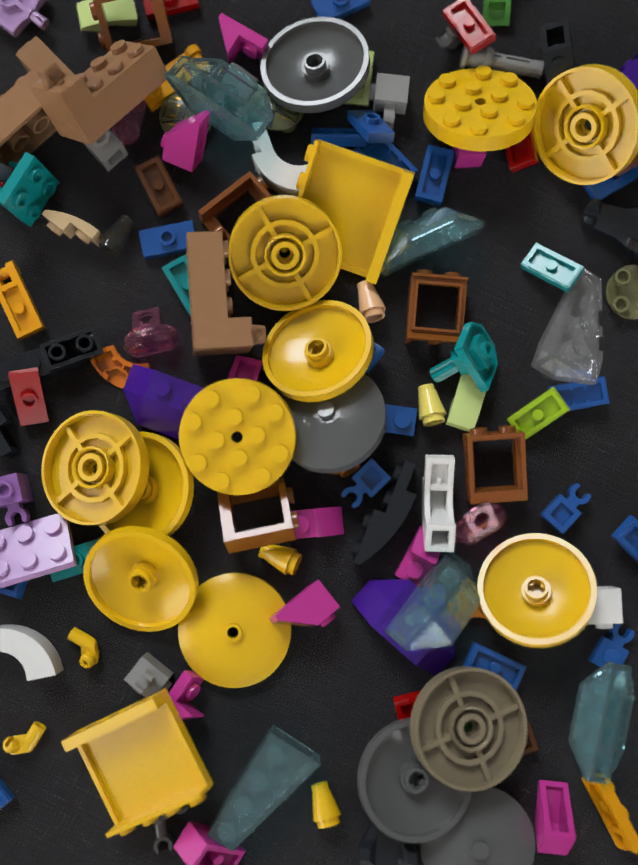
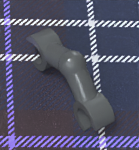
[435,27,462,50]
[153,803,189,854]

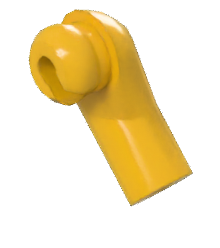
[67,627,100,668]
[3,721,46,755]

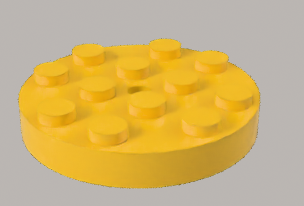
[532,64,638,185]
[423,65,537,152]
[228,195,342,311]
[179,378,297,495]
[41,410,149,525]

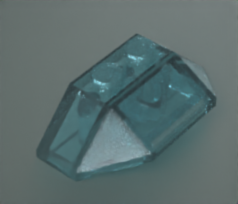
[165,56,273,141]
[380,206,485,278]
[385,552,481,651]
[568,662,635,784]

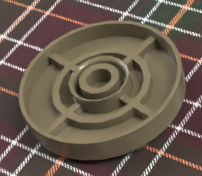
[410,666,528,791]

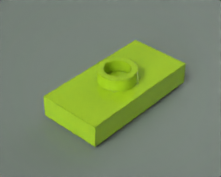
[507,386,570,440]

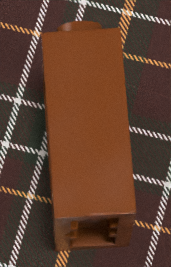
[89,0,173,52]
[462,425,528,504]
[217,477,300,554]

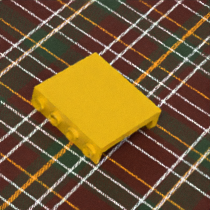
[281,139,415,284]
[61,688,213,838]

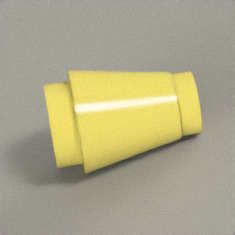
[418,383,446,427]

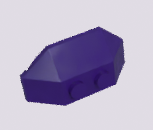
[123,364,204,440]
[351,579,455,676]

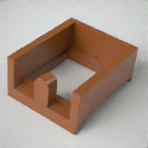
[198,171,271,247]
[404,269,468,348]

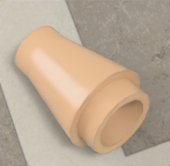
[357,280,386,323]

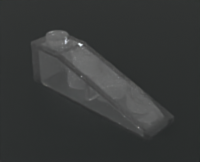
[531,268,603,385]

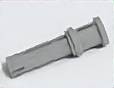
[459,45,544,79]

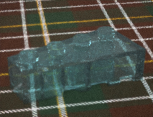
[207,724,320,851]

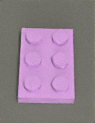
[0,513,77,588]

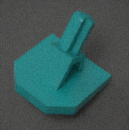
[429,322,498,392]

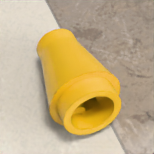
[258,544,302,575]
[311,781,341,829]

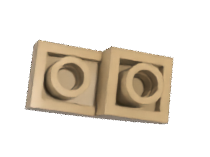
[42,210,105,247]

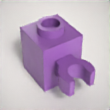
[0,473,34,526]

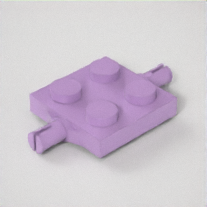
[0,0,49,38]

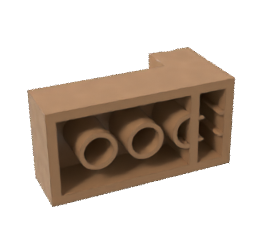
[0,36,75,166]
[29,40,170,145]
[186,231,266,356]

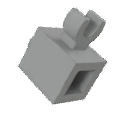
[369,73,410,129]
[84,129,129,172]
[124,652,173,697]

